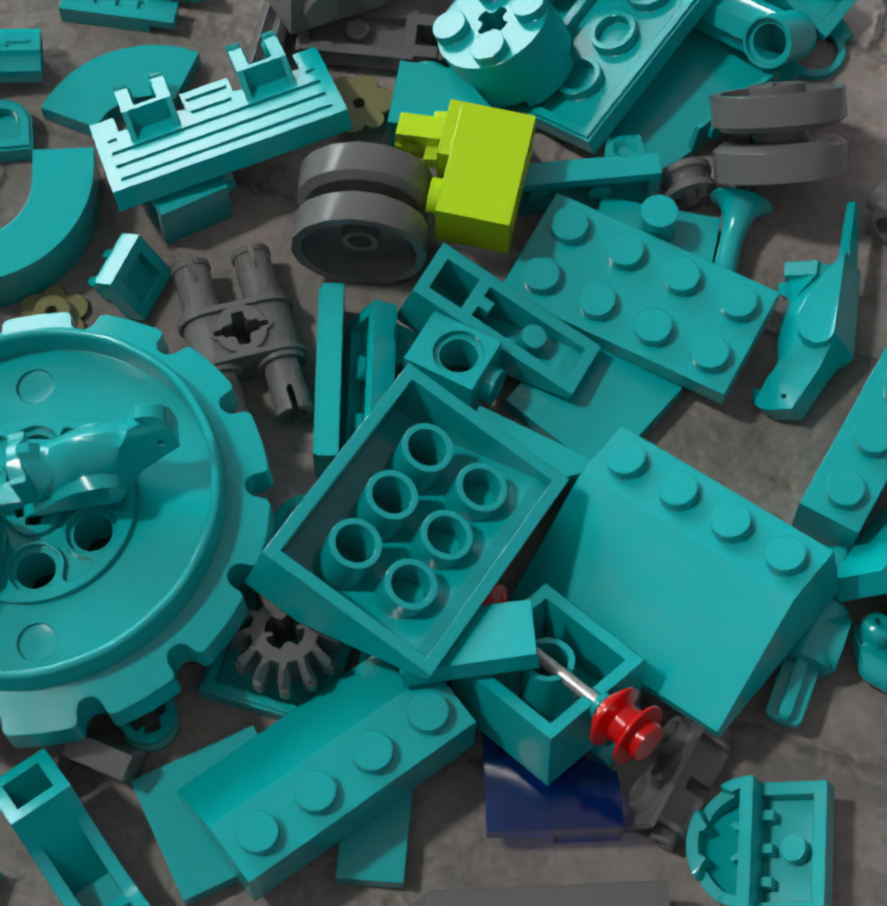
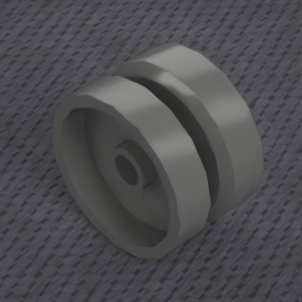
[709,81,850,185]
[291,141,433,285]

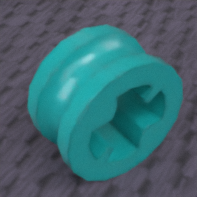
[120,698,180,753]

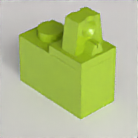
[394,99,536,254]

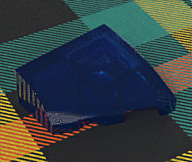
[481,731,624,843]

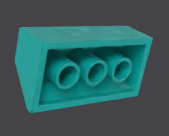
[176,656,476,902]

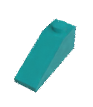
[397,242,601,399]

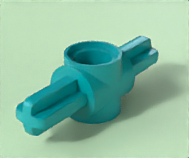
[764,546,852,728]

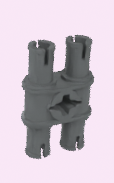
[170,243,314,425]

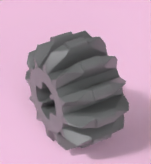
[229,593,344,701]

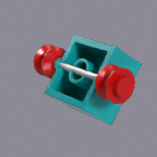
[451,583,664,786]

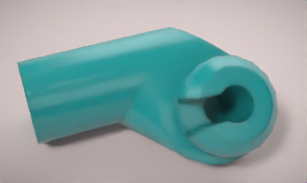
[851,613,887,694]

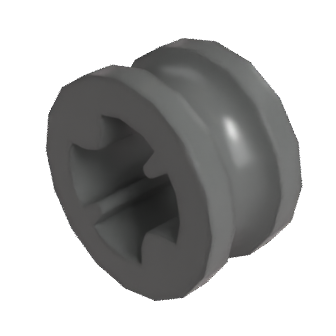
[660,157,718,211]

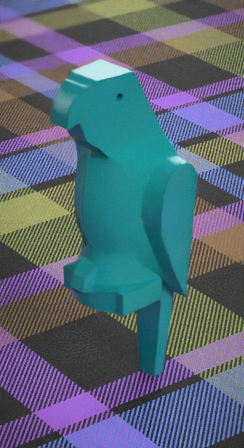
[752,201,861,421]
[0,403,180,518]

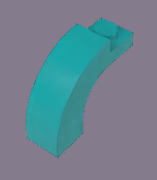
[0,147,101,308]
[0,748,150,906]

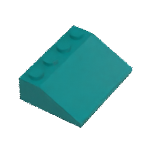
[244,363,569,680]
[511,426,839,738]

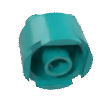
[432,0,574,110]

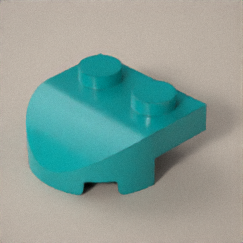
[686,775,835,906]

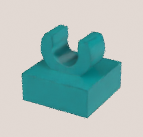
[88,233,171,321]

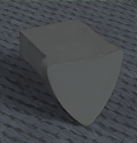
[46,727,149,781]

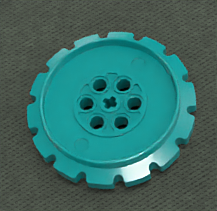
[0,312,276,748]

